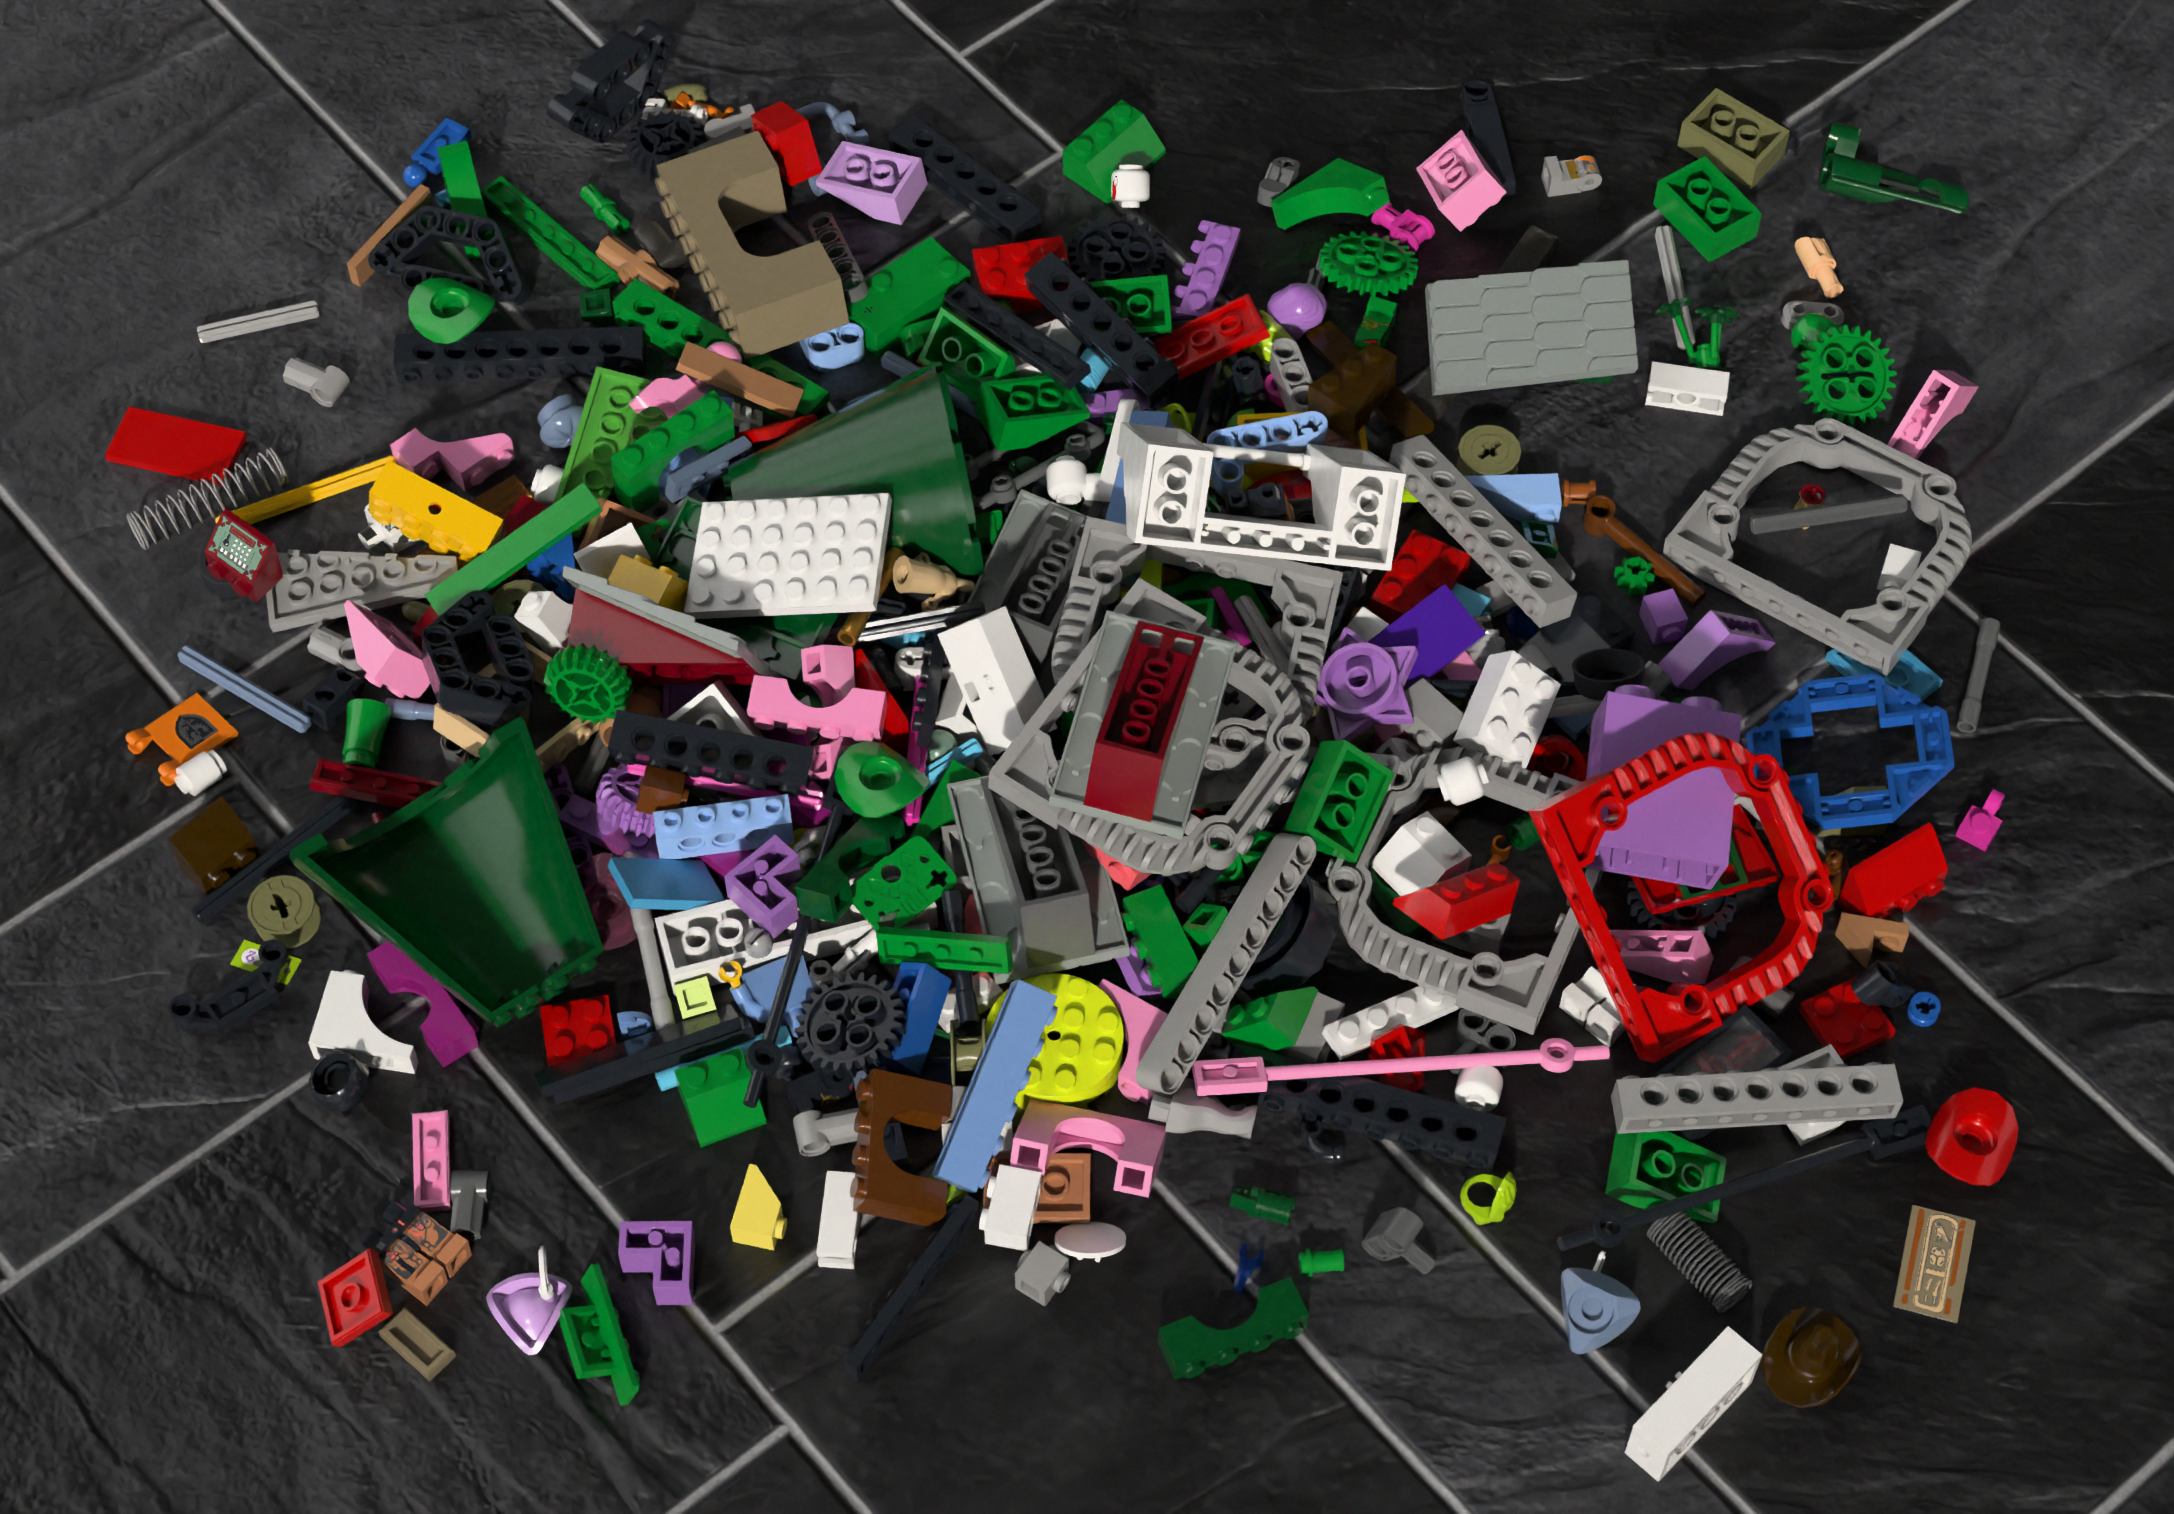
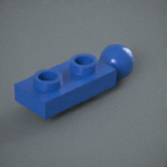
[403,118,472,188]

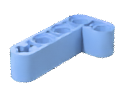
[799,323,865,372]
[1207,411,1328,497]

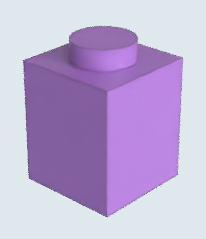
[1639,588,1688,645]

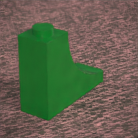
[437,140,494,260]
[1270,158,1390,230]
[909,760,983,842]

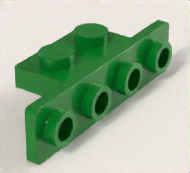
[558,1263,640,1406]

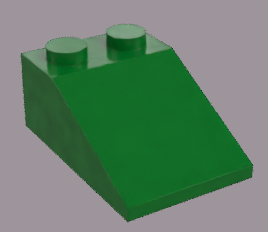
[975,375,1091,451]
[1605,1130,1727,1223]

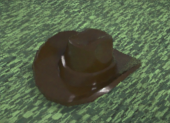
[1761,1305,1862,1408]

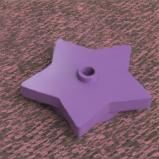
[1314,627,1419,742]

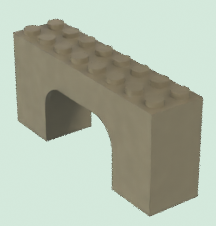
[655,131,849,360]

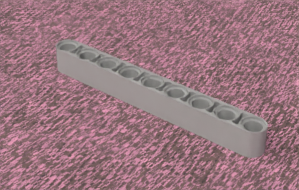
[1135,832,1316,1094]

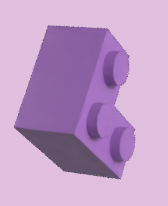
[724,834,801,939]
[618,1221,696,1305]

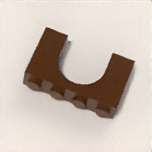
[850,1068,952,1227]

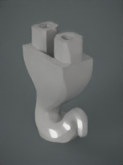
[1148,1077,1258,1139]

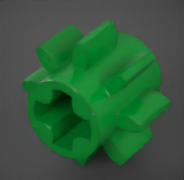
[1614,556,1655,596]

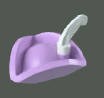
[486,1245,572,1355]

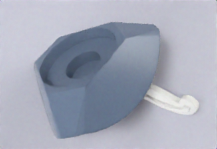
[1561,1251,1641,1355]

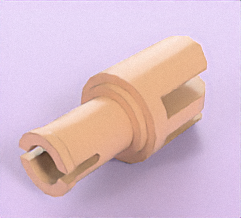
[1795,237,1843,298]

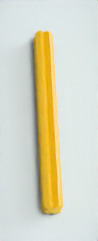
[215,455,397,525]

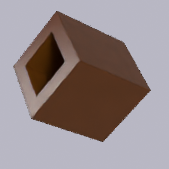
[635,764,689,815]

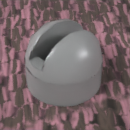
[744,928,773,958]

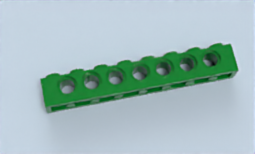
[612,278,830,420]

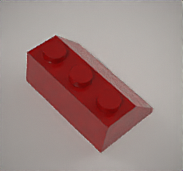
[853,648,909,758]
[1838,822,1949,920]
[1393,862,1521,940]

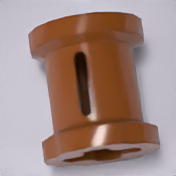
[1561,479,1596,507]

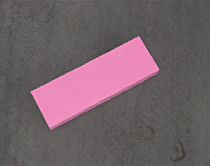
[412,1110,452,1213]

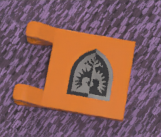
[125,693,238,786]

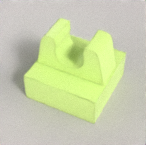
[674,976,716,1020]

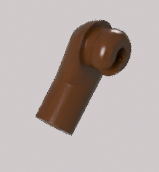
[1825,850,1851,900]

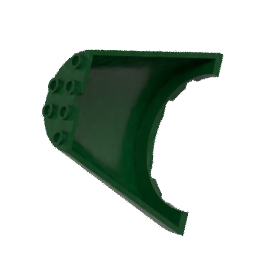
[722,361,985,575]
[289,716,604,1028]

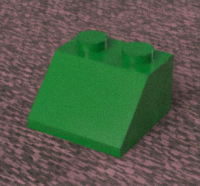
[1221,986,1318,1052]
[674,1047,767,1147]

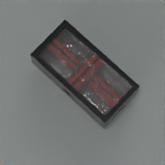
[1645,1005,1794,1144]

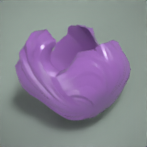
[1267,283,1327,341]

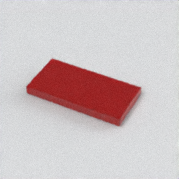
[1146,293,1270,381]
[105,406,247,486]

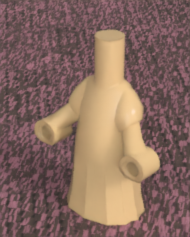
[893,552,974,611]

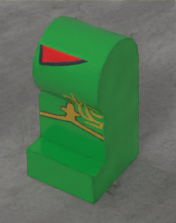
[1354,296,1397,351]

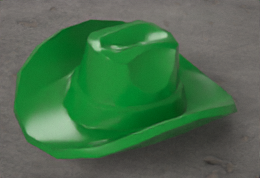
[408,278,496,344]
[834,741,930,818]

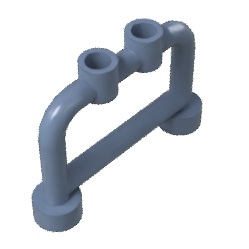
[795,102,870,196]

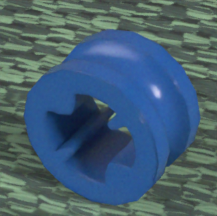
[1907,992,1941,1027]

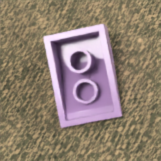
[816,141,928,225]

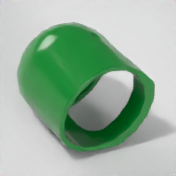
[1790,312,1841,367]

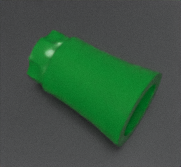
[342,699,393,769]

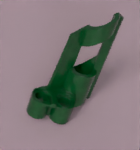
[1819,121,1969,214]

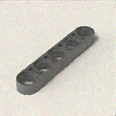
[807,212,869,303]

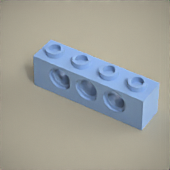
[653,794,794,859]

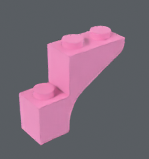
[390,428,515,492]

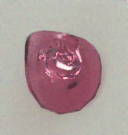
[577,853,638,950]

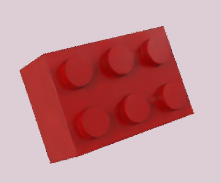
[972,235,1069,314]
[1369,529,1471,625]

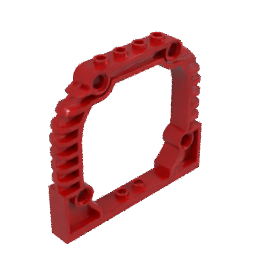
[1528,733,1834,1063]

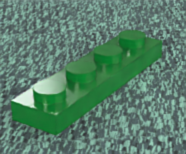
[876,927,1014,974]

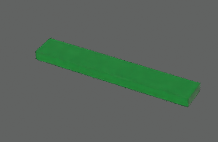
[480,175,620,291]
[424,483,603,616]

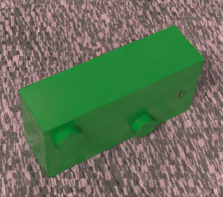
[845,236,971,359]

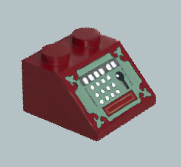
[204,508,283,603]

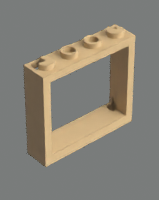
[433,641,600,775]

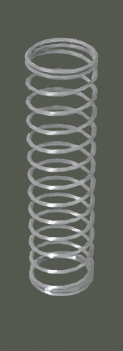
[126,447,289,550]

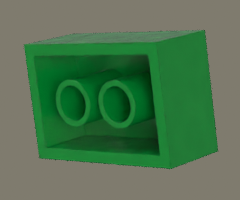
[1653,156,1762,263]

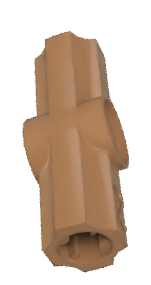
[596,235,679,300]

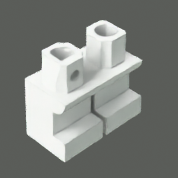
[1559,966,1636,1047]

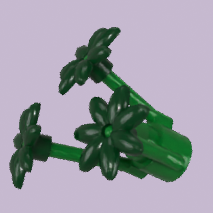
[1654,296,1740,371]

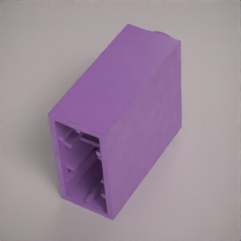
[1585,685,1742,890]

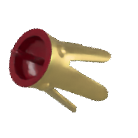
[1793,484,1826,530]

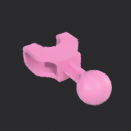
[629,342,742,419]

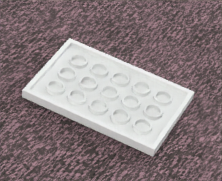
[684,493,892,619]

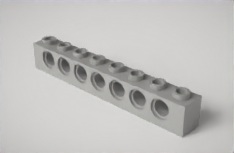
[1388,435,1578,628]
[1611,1062,1903,1134]

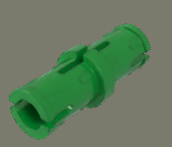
[580,183,630,235]

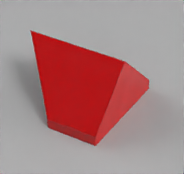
[1368,1024,1426,1092]

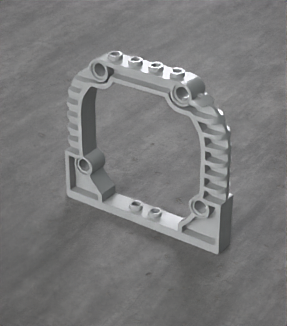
[1663,418,1972,676]
[1051,516,1343,772]
[988,578,1310,876]
[1325,747,1604,1035]

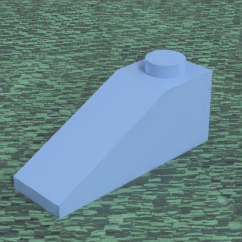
[1464,473,1562,523]

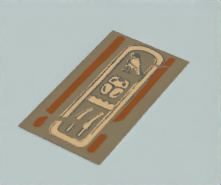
[1893,1205,1976,1323]

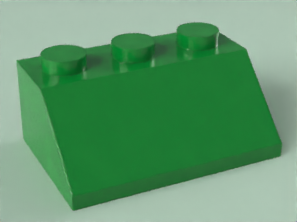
[1063,100,1166,204]
[1077,275,1172,336]
[918,306,1018,403]
[1283,740,1394,863]
[1120,884,1199,1000]

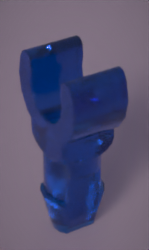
[1234,1244,1264,1292]

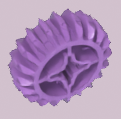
[595,764,687,838]

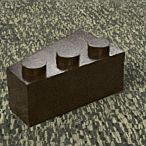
[1308,342,1397,444]

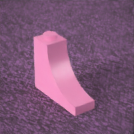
[1887,370,1979,460]
[1097,979,1168,1106]

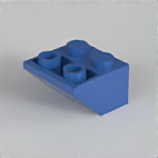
[527,533,579,604]

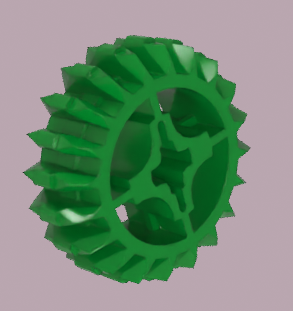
[543,643,634,726]

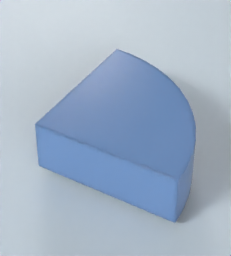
[617,1011,656,1040]

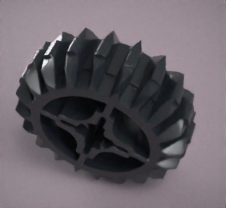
[626,109,707,180]

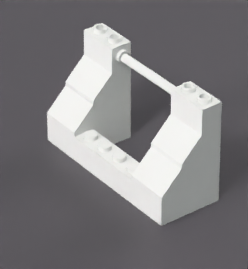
[1117,422,1406,571]

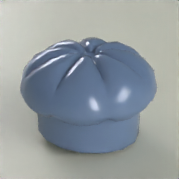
[537,394,584,449]

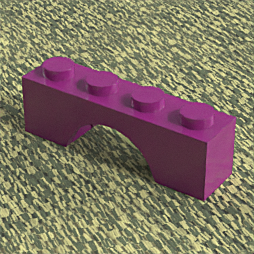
[367,942,479,1068]

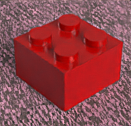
[750,101,822,186]

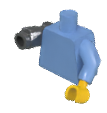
[718,953,835,1037]

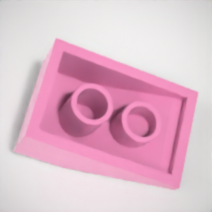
[1416,130,1507,232]
[344,600,430,701]

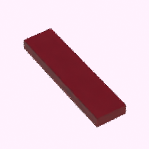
[310,758,442,808]

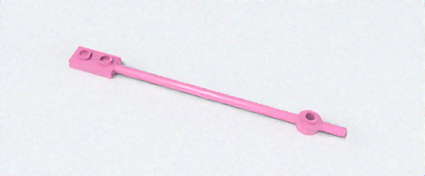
[1192,1038,1610,1096]

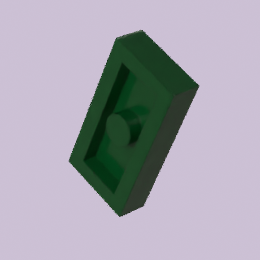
[1519,519,1558,560]

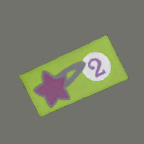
[230,939,301,985]

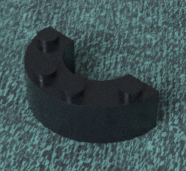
[1239,872,1338,1000]

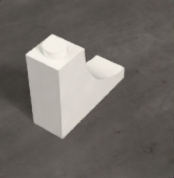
[514,591,573,658]
[308,970,418,1074]

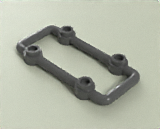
[963,420,1105,510]

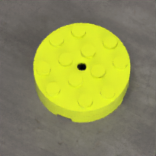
[985,973,1124,1110]

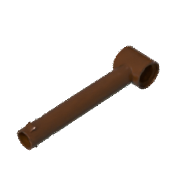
[1583,495,1706,607]

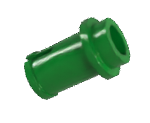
[1298,1248,1344,1277]

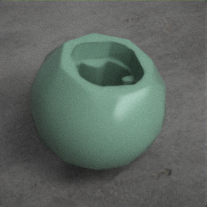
[926,729,958,766]

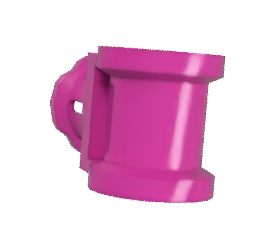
[1371,202,1435,252]

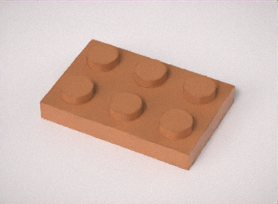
[983,1153,1091,1224]

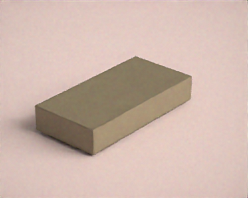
[378,1307,456,1381]

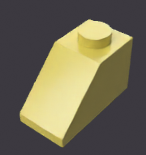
[730,1164,787,1251]

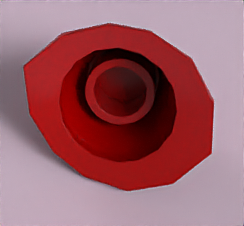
[1526,734,1588,782]

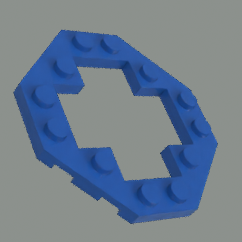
[1746,673,1955,830]

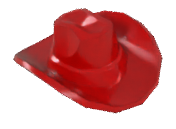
[1925,1087,2019,1186]

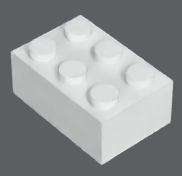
[1453,650,1561,769]

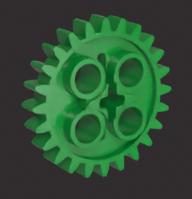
[1319,231,1418,297]
[1796,325,1897,426]

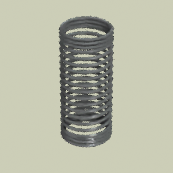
[1647,1211,1752,1313]

